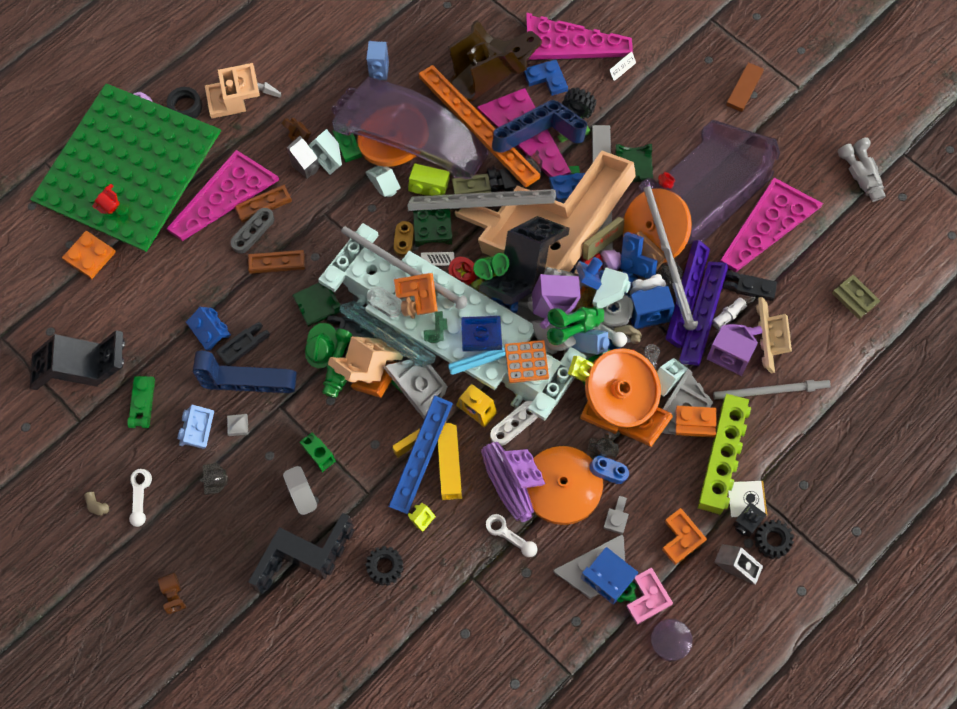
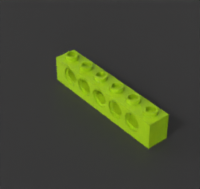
[697,393,751,515]

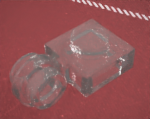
[644,344,660,370]

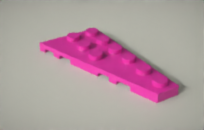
[526,12,633,60]
[477,88,571,177]
[167,150,279,241]
[720,178,823,272]

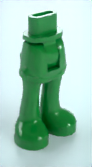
[473,253,509,280]
[547,307,604,345]
[322,329,358,399]

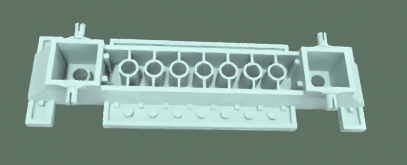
[318,223,587,421]

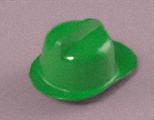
[305,323,337,368]

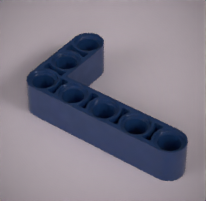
[492,100,587,153]
[193,351,297,393]

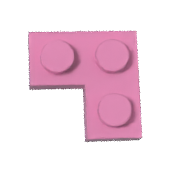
[626,568,673,625]

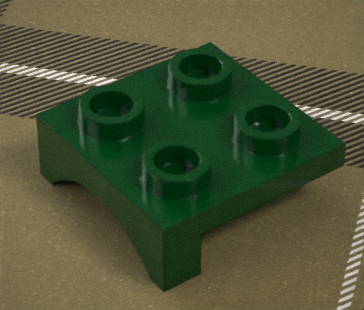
[615,144,653,182]
[413,209,452,247]
[292,283,342,327]

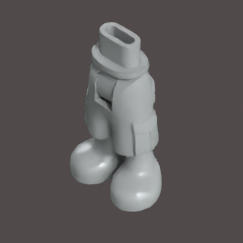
[837,138,886,202]

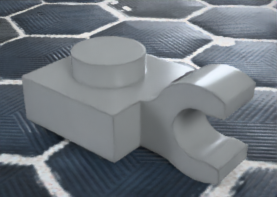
[603,496,629,535]

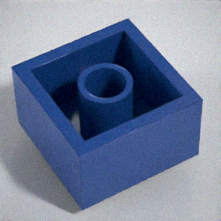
[630,286,675,329]

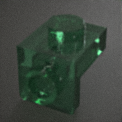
[424,311,448,343]

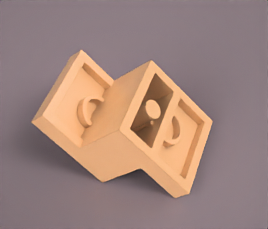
[205,63,260,119]
[328,337,404,383]

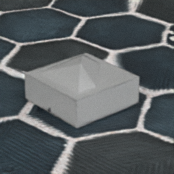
[227,414,248,436]

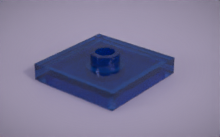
[461,316,502,352]

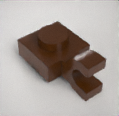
[281,118,311,142]

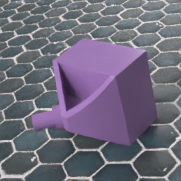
[532,274,580,329]
[707,324,762,376]

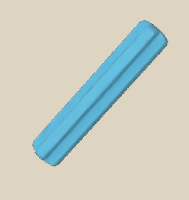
[448,346,505,375]

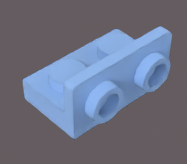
[177,405,214,449]

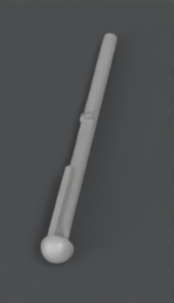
[643,186,698,330]
[341,226,467,309]

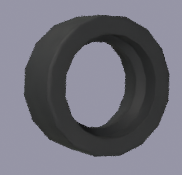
[166,86,202,119]

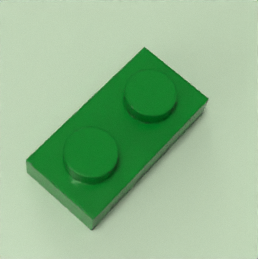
[332,125,362,163]

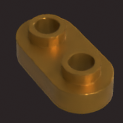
[394,221,414,257]

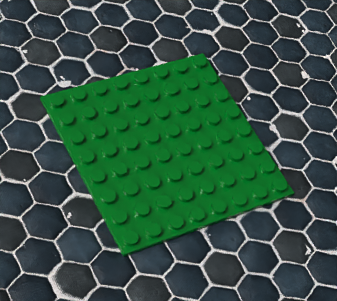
[30,84,221,252]

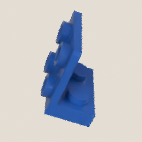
[581,547,638,604]

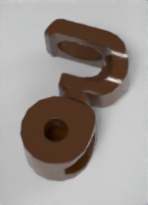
[158,573,187,615]

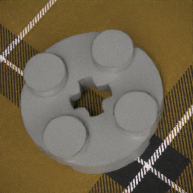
[602,293,633,327]

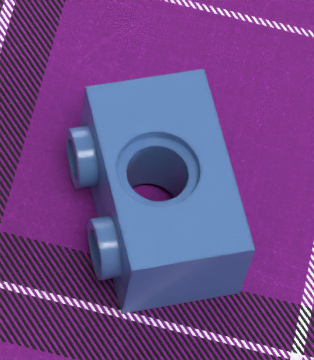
[367,41,389,81]

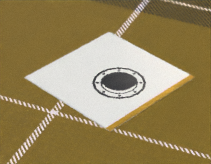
[728,481,767,517]

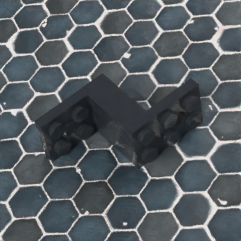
[479,216,570,305]
[29,330,125,390]
[248,512,355,594]

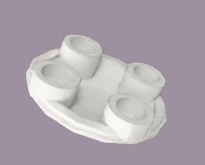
[630,274,666,296]

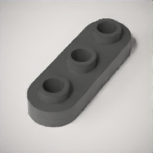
[231,208,274,254]

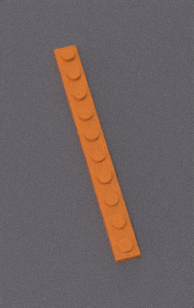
[419,65,540,188]

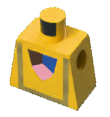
[456,384,497,427]

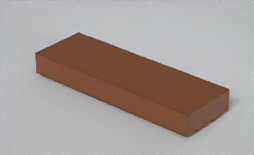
[726,62,764,112]
[235,185,292,223]
[248,250,305,274]

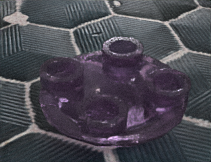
[651,619,693,661]

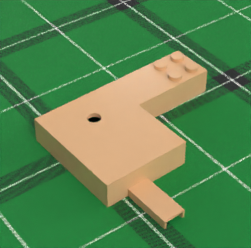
[455,151,636,275]

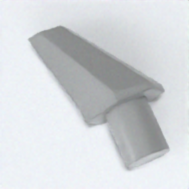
[257,82,281,97]

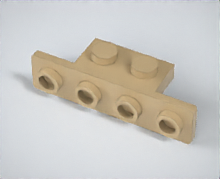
[756,297,792,373]

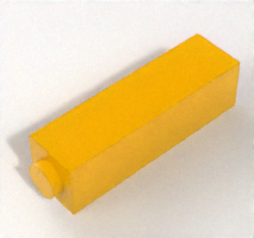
[438,423,462,500]

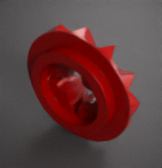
[447,257,477,285]

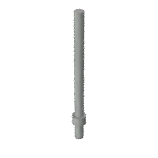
[713,380,830,400]

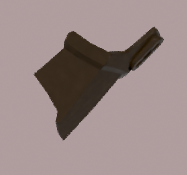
[448,20,542,102]

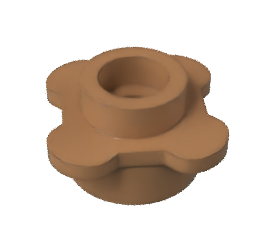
[401,297,416,319]

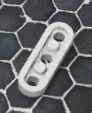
[491,401,538,446]

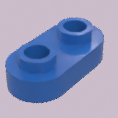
[589,456,629,484]

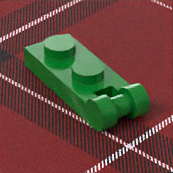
[128,376,155,428]

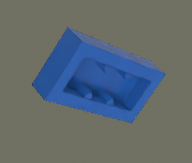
[576,257,603,290]

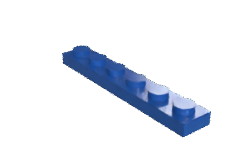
[389,395,453,514]

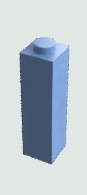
[566,326,609,354]

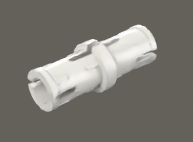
[712,297,747,330]

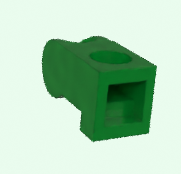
[299,432,336,472]

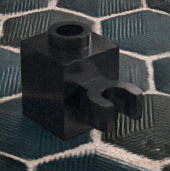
[489,168,523,192]
[733,502,767,537]

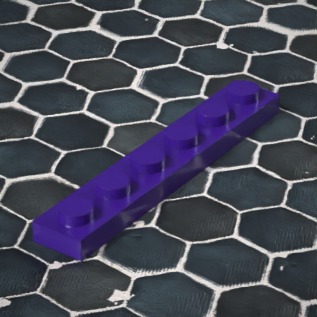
[666,240,710,348]
[679,261,728,366]

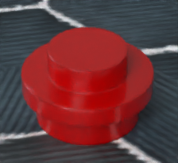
[658,172,675,189]

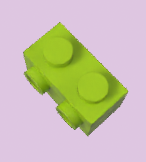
[408,163,450,196]

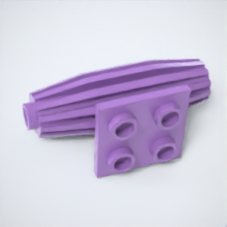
[481,442,545,522]

